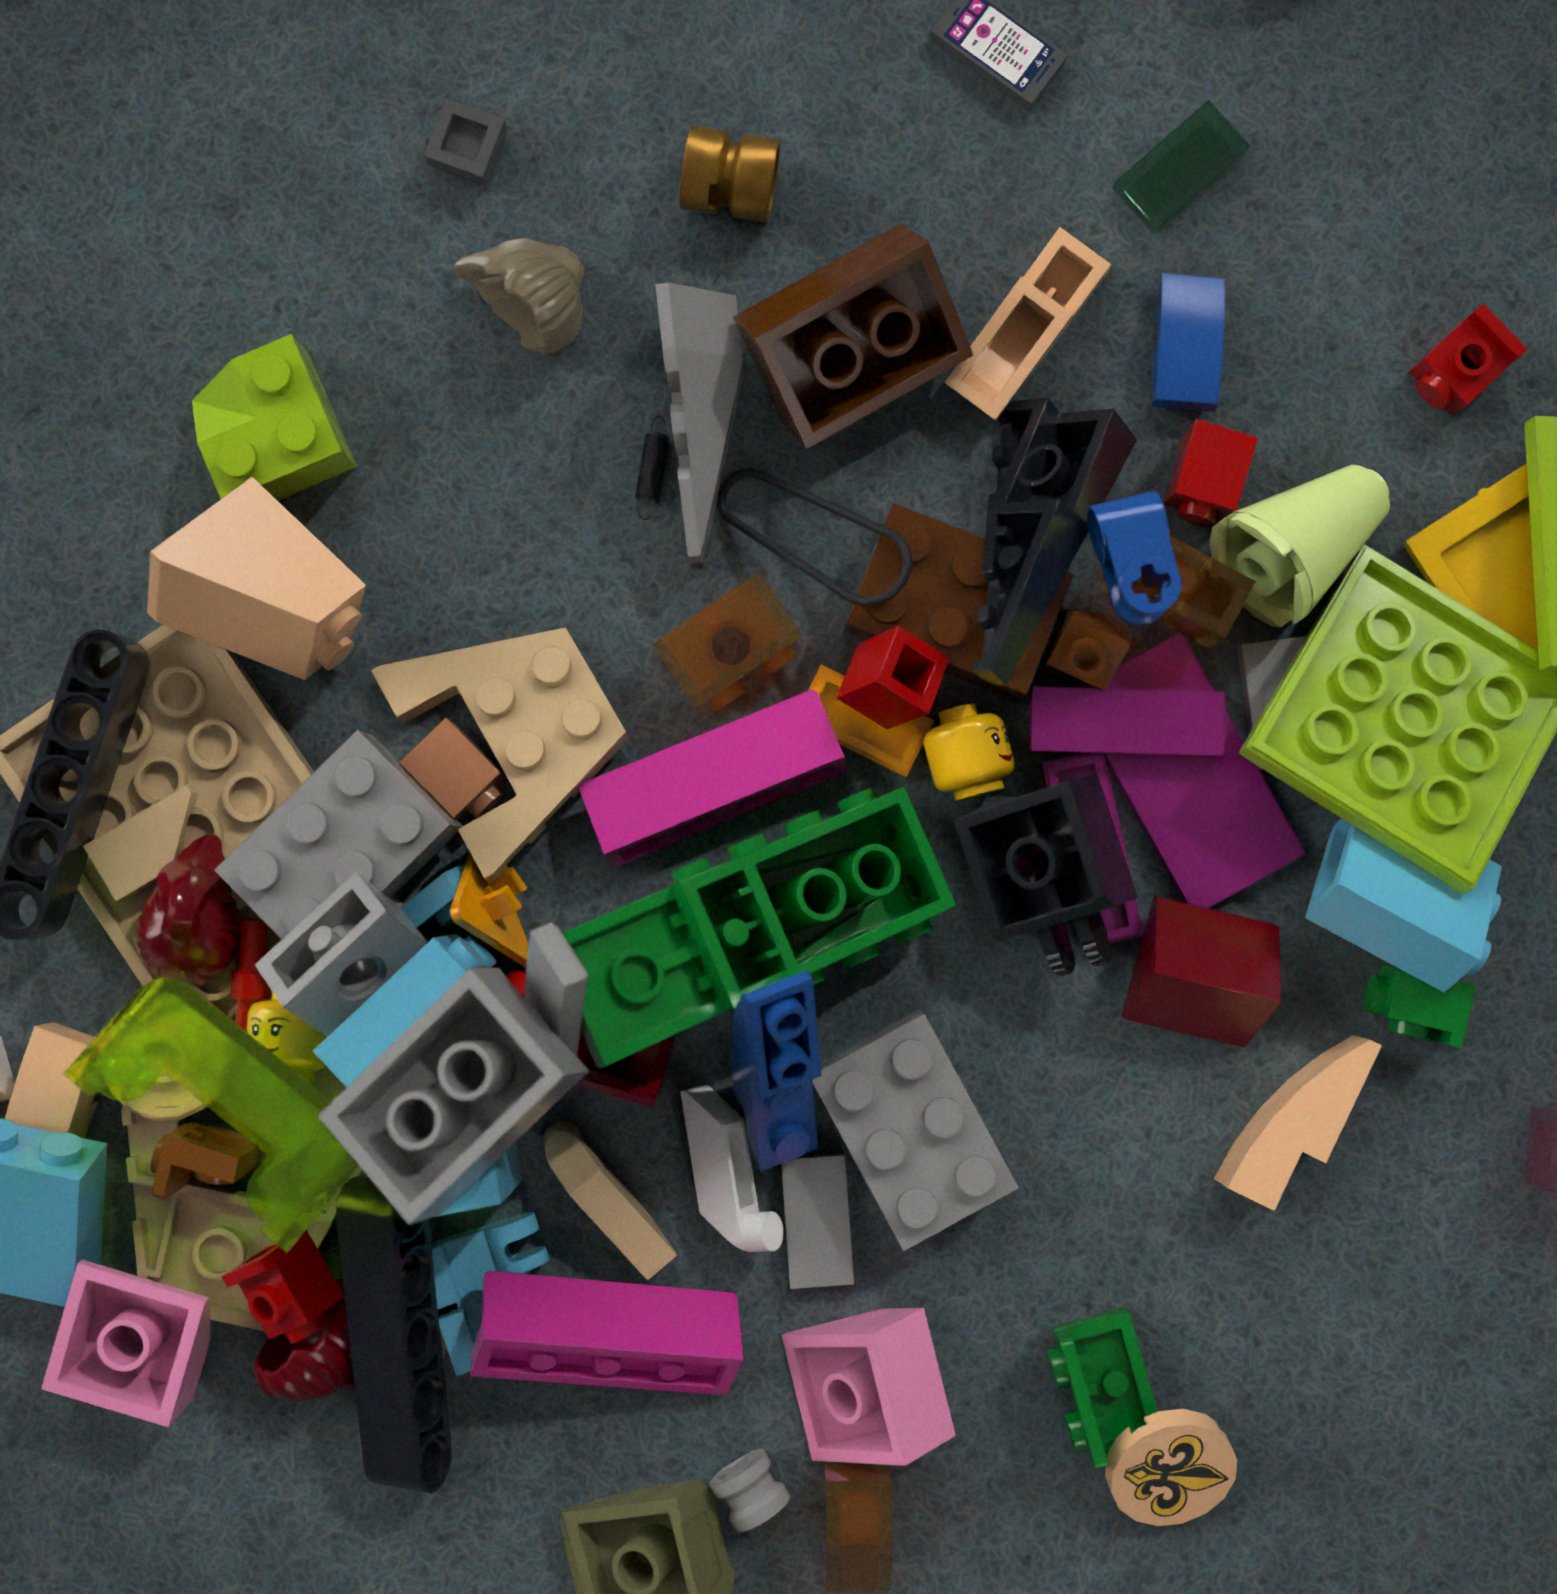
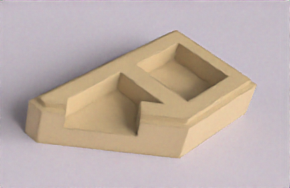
[83,784,198,902]

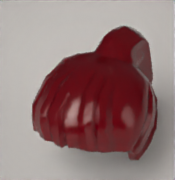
[136,833,240,986]
[253,1278,355,1403]

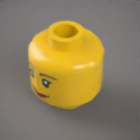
[923,703,1014,801]
[246,991,327,1081]

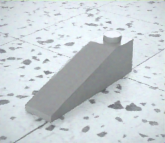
[655,283,750,567]

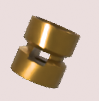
[680,125,781,223]

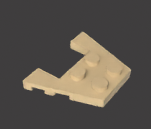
[371,627,629,884]
[121,1105,364,1331]

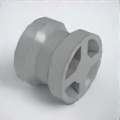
[709,1448,790,1533]

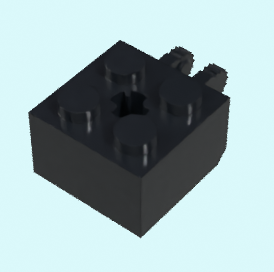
[953,774,1138,977]

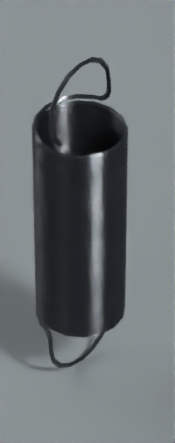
[635,416,670,520]

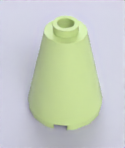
[1209,465,1390,627]

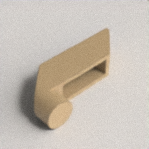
[543,1121,677,1281]

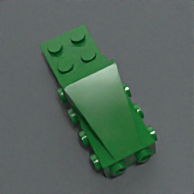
[562,787,956,1069]

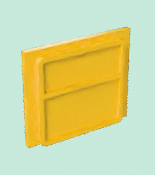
[1402,463,1538,651]

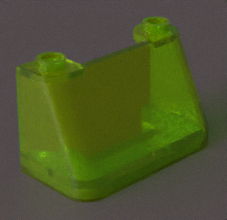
[63,978,359,1252]

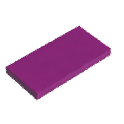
[1080,632,1306,908]

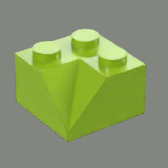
[192,334,357,501]

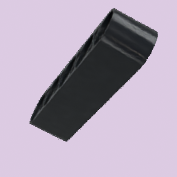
[0,629,150,940]
[336,1176,452,1494]

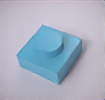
[400,864,465,928]

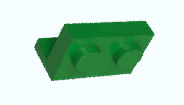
[1046,1307,1158,1470]

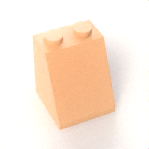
[147,477,366,680]

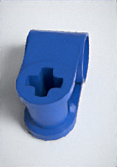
[1087,490,1182,626]

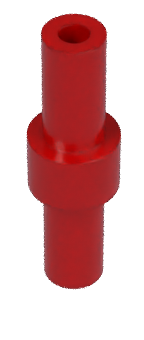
[230,918,271,1051]

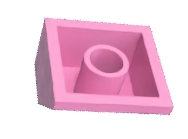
[41,1260,211,1427]
[781,1308,956,1466]

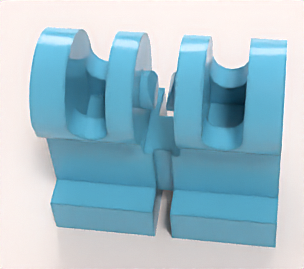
[431,1212,555,1376]

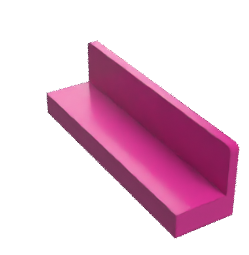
[579,690,848,868]
[471,1271,743,1395]

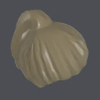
[454,238,584,355]

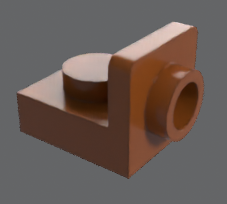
[1046,605,1132,691]
[150,1119,265,1200]

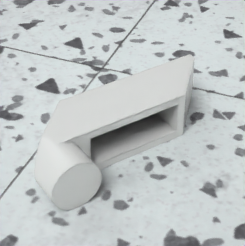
[680,1084,783,1252]

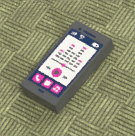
[929,0,1068,112]

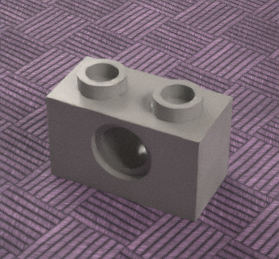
[255,871,428,1037]

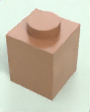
[399,718,507,821]

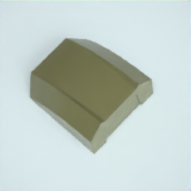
[560,1478,735,1594]

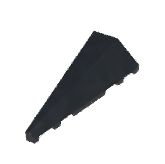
[973,398,1137,685]

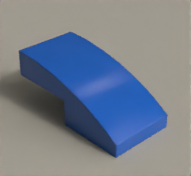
[1152,273,1225,412]

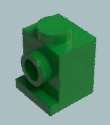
[1363,964,1476,1048]

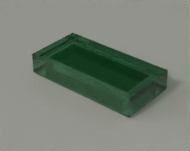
[1112,100,1250,234]

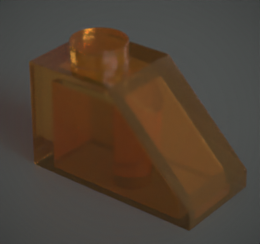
[824,1461,893,1592]

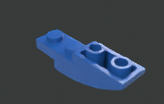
[730,970,821,1172]

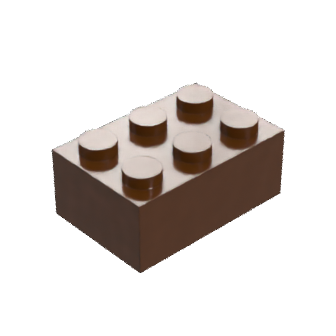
[733,223,974,449]
[843,503,1074,701]

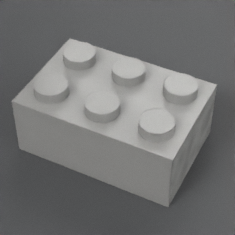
[214,730,463,939]
[318,968,589,1225]
[812,1009,1019,1251]

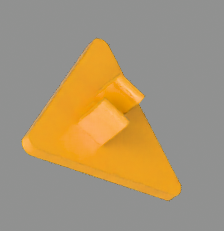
[450,851,529,967]

